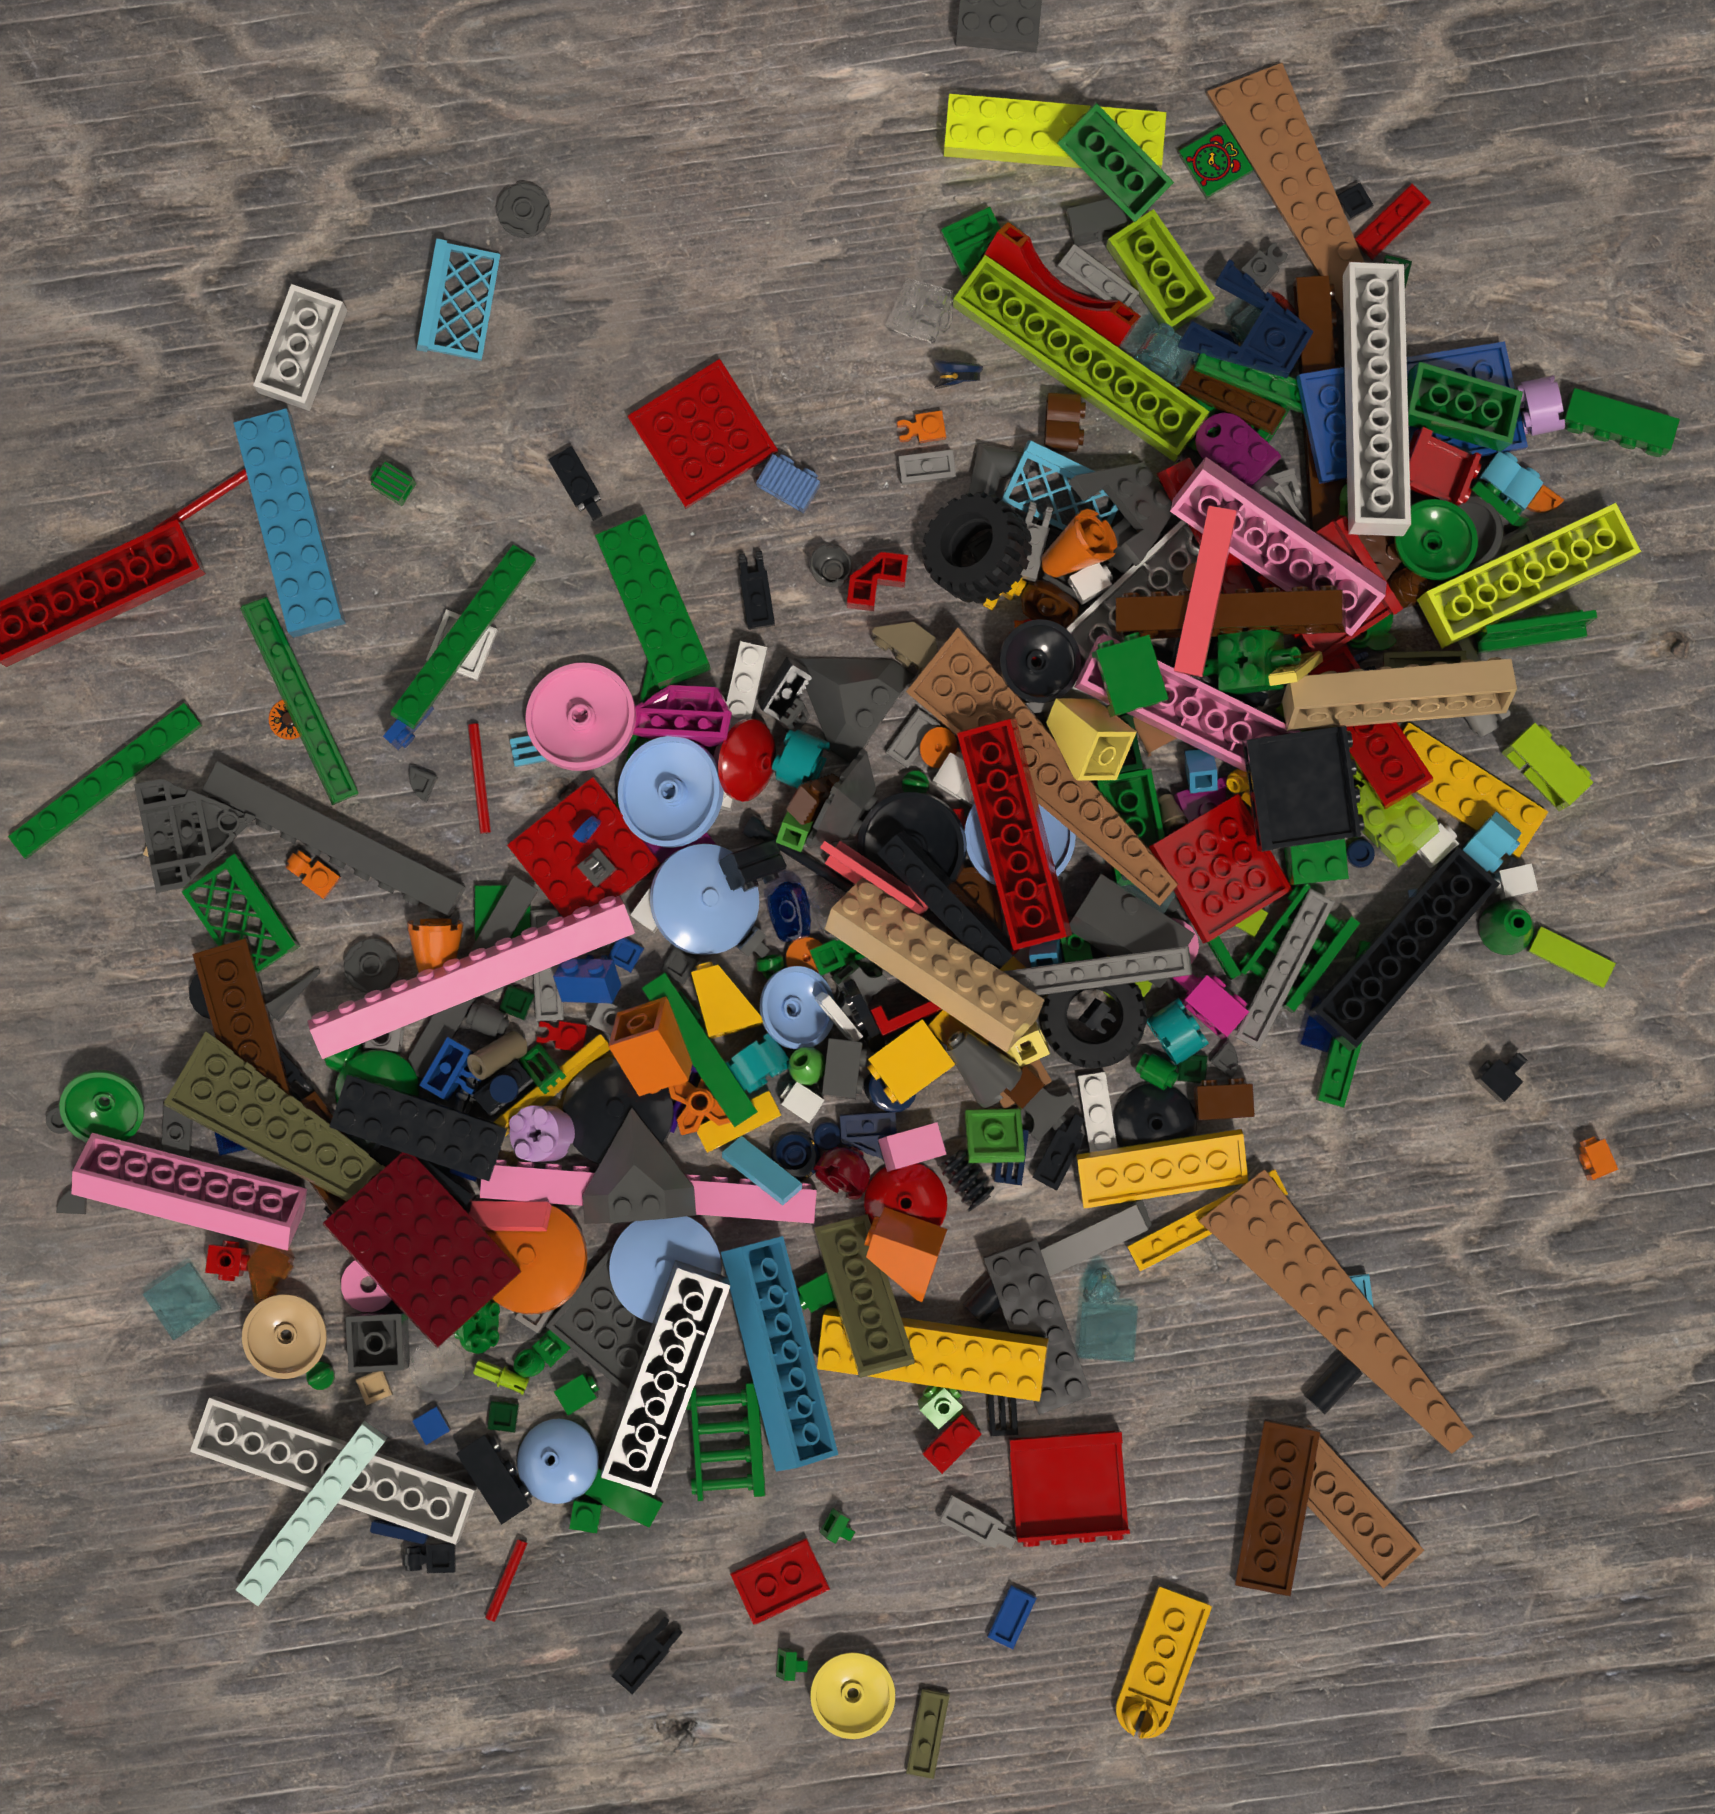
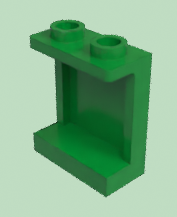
[1091,632,1168,718]

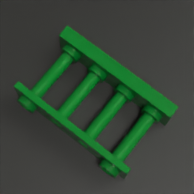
[1238,883,1360,1013]
[686,1382,766,1501]

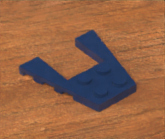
[1178,259,1314,378]

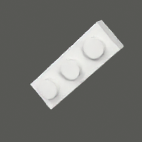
[1077,1072,1117,1153]

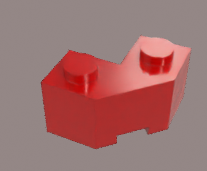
[847,552,908,611]

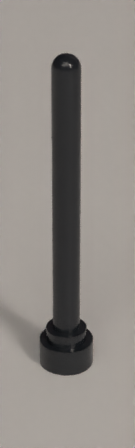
[742,814,854,893]

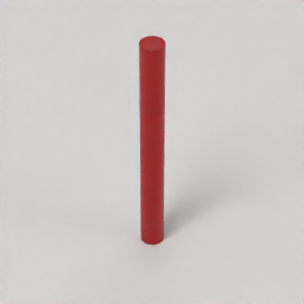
[153,468,248,529]
[468,724,491,834]

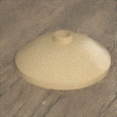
[242,1294,327,1379]

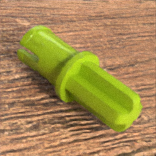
[473,1359,530,1395]

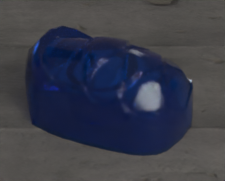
[767,881,812,942]

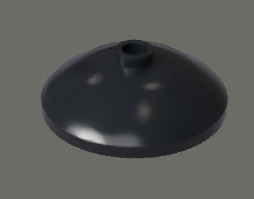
[999,619,1081,703]
[1113,1083,1197,1148]

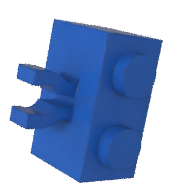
[553,955,622,1003]
[419,1037,481,1101]

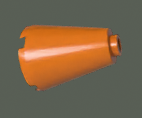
[1041,509,1117,578]
[407,918,463,973]

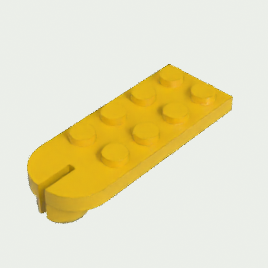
[1115,1585,1212,1739]

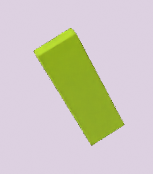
[1527,926,1616,989]

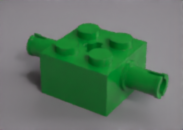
[1203,629,1301,694]

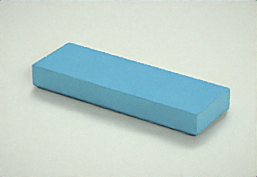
[722,1136,802,1206]

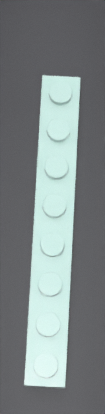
[236,1421,387,1606]

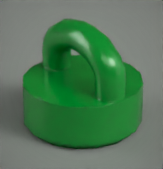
[902,771,929,793]
[756,954,784,980]
[514,1348,545,1377]
[306,1362,335,1390]

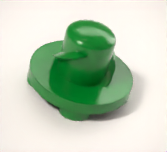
[454,1300,500,1354]

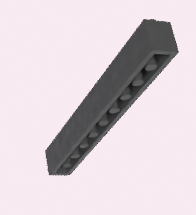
[202,761,465,919]

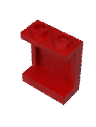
[1409,427,1482,506]
[871,1001,943,1038]

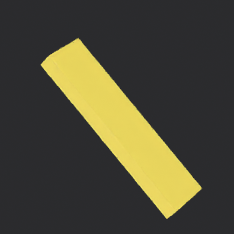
[1268,651,1323,686]

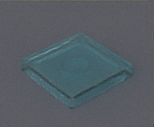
[143,1263,221,1341]
[1078,1302,1138,1362]

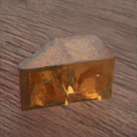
[247,1244,295,1304]

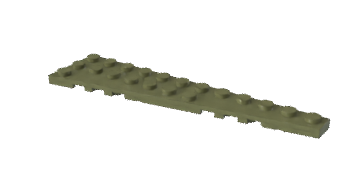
[164,1031,385,1201]

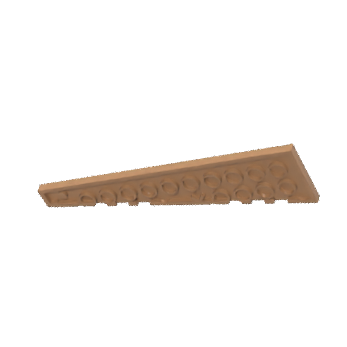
[1206,63,1364,315]
[906,627,1179,906]
[1198,1169,1474,1454]

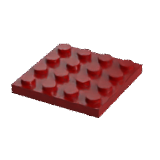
[627,359,778,509]
[507,777,662,918]
[1149,794,1293,944]

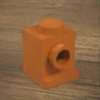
[1579,1136,1619,1180]

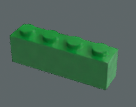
[1562,388,1680,457]

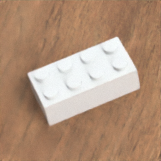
[253,284,347,411]

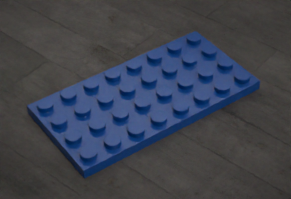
[1296,341,1528,484]

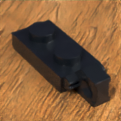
[548,446,603,521]
[1032,1114,1085,1191]

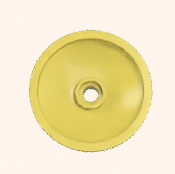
[811,1652,895,1739]

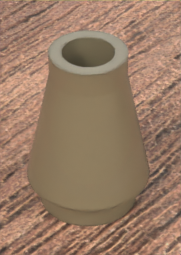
[1158,794,1188,835]

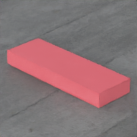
[469,1201,552,1231]

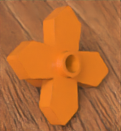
[668,1079,731,1135]

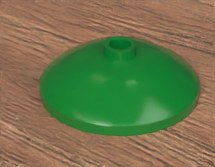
[1394,499,1478,580]
[335,1049,419,1103]
[59,1070,145,1143]

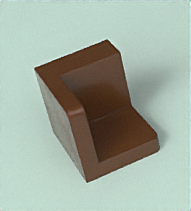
[1003,1066,1045,1110]

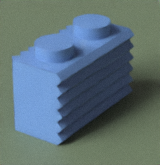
[756,454,820,514]

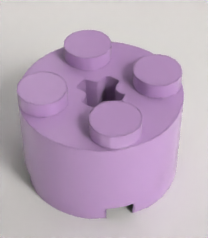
[1517,375,1565,436]
[509,1106,575,1162]

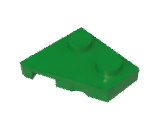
[1472,481,1530,527]

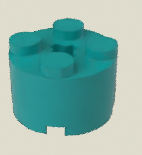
[772,729,830,789]
[1147,998,1209,1065]
[726,1033,789,1094]

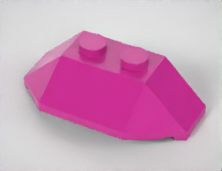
[633,685,732,747]

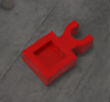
[536,1021,587,1052]

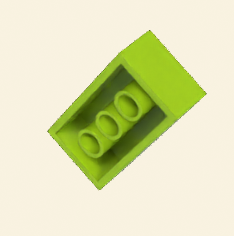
[1106,209,1215,336]

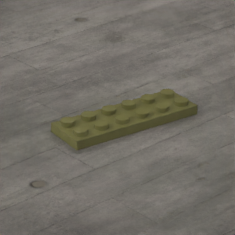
[814,1214,914,1378]

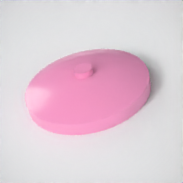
[526,663,636,771]

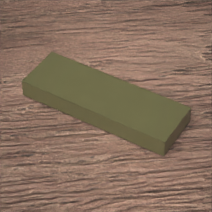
[906,1688,950,1779]

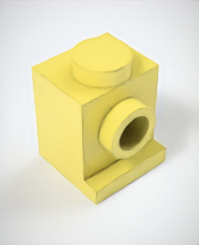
[1007,1022,1050,1068]

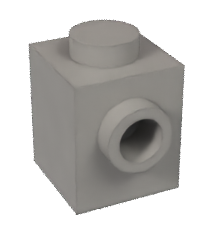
[589,1003,624,1035]

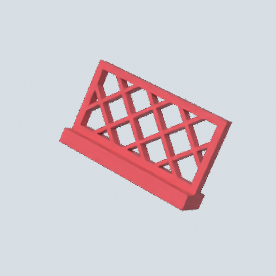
[820,841,928,917]

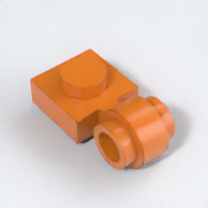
[285,850,341,900]

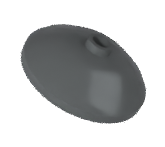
[1428,496,1503,575]

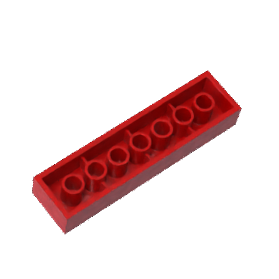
[0,519,206,667]
[957,719,1072,950]

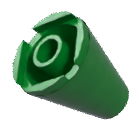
[1478,900,1534,955]

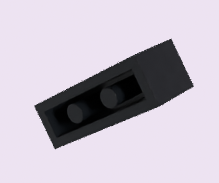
[456,1433,533,1525]

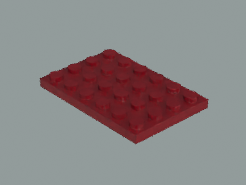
[323,1152,521,1349]

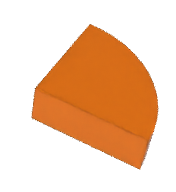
[1526,484,1564,513]

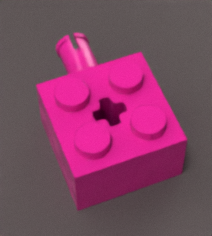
[1173,974,1249,1040]

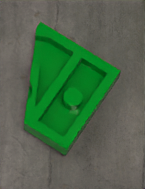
[941,207,1001,278]

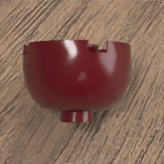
[813,1147,870,1200]

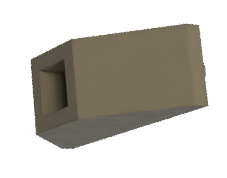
[872,622,938,676]

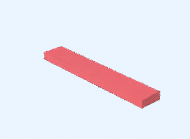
[1174,506,1237,677]

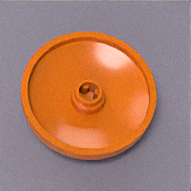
[485,1206,587,1315]

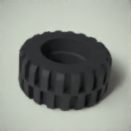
[922,492,1032,603]
[1040,983,1147,1068]

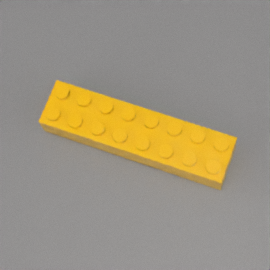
[817,1307,1049,1401]

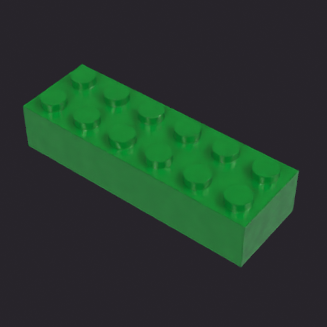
[595,514,711,691]

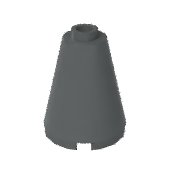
[947,1031,1022,1108]

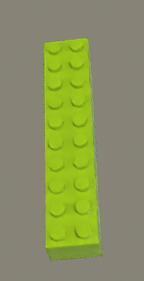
[953,255,1209,462]

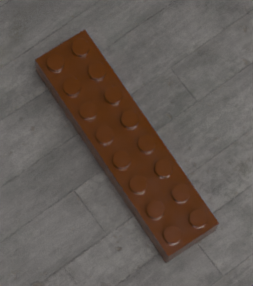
[1116,585,1346,640]

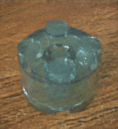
[1134,323,1198,387]

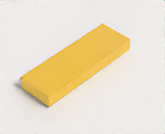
[697,1091,782,1153]

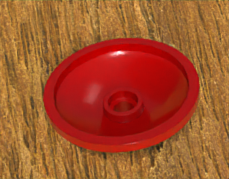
[718,719,776,802]
[864,1163,948,1226]

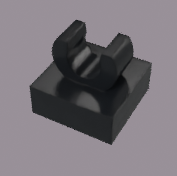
[1078,998,1116,1034]

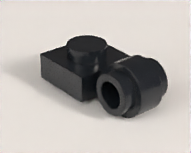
[402,1543,456,1573]

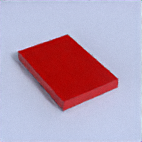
[730,1537,830,1625]

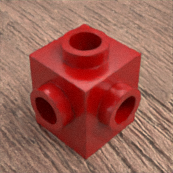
[205,1240,250,1281]

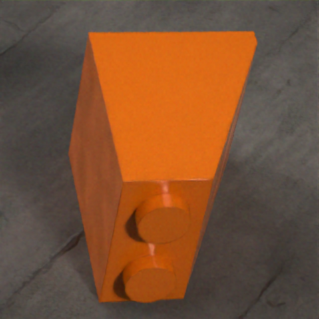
[608,997,692,1096]
[864,1207,948,1302]

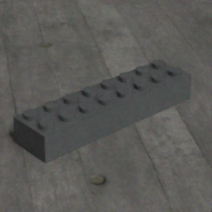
[600,1260,731,1494]

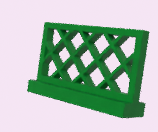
[1474,610,1597,654]
[182,854,301,973]

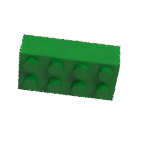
[1057,102,1174,222]
[1407,362,1523,452]
[1095,768,1165,888]
[1284,839,1349,885]

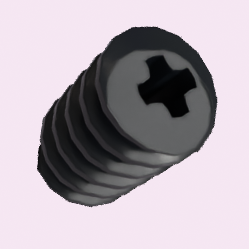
[937,1149,994,1212]

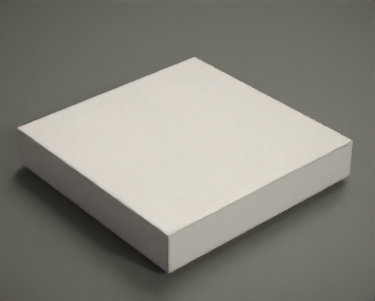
[426,609,498,681]

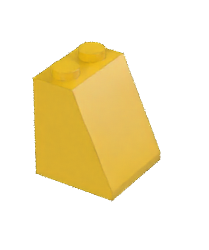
[691,962,764,1039]
[867,1019,955,1105]

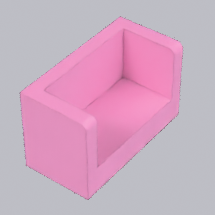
[878,1123,947,1172]

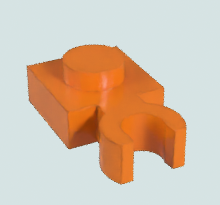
[897,411,946,443]

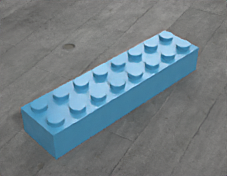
[233,408,346,638]
[721,1236,839,1472]

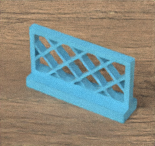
[416,238,500,361]
[1001,440,1118,530]

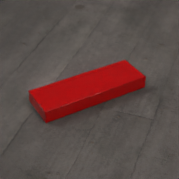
[1355,183,1431,261]

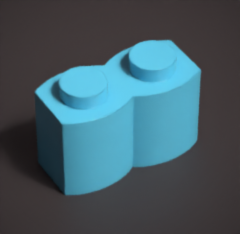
[1476,451,1543,512]
[1462,812,1521,873]

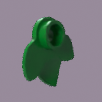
[1347,614,1397,651]

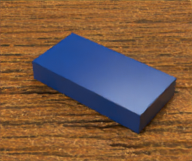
[987,1585,1037,1649]

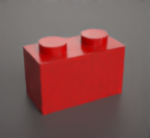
[922,1412,982,1474]

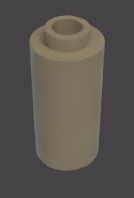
[467,1031,527,1080]

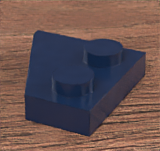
[840,1111,897,1160]

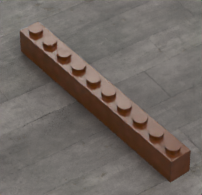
[1293,275,1347,531]

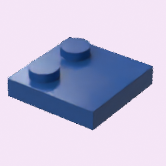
[383,706,434,750]

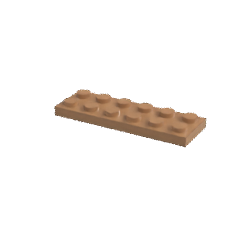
[1305,1425,1424,1589]

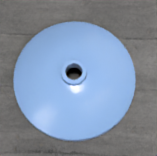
[760,966,835,1050]
[517,1419,599,1504]

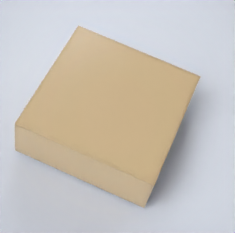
[356,1371,393,1406]

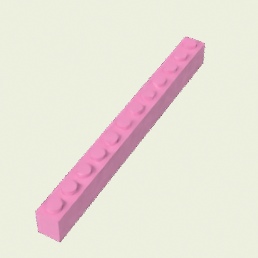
[307,896,635,1059]
[480,1160,817,1223]

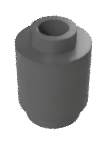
[466,1003,509,1039]

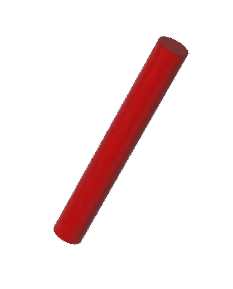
[485,1539,528,1622]

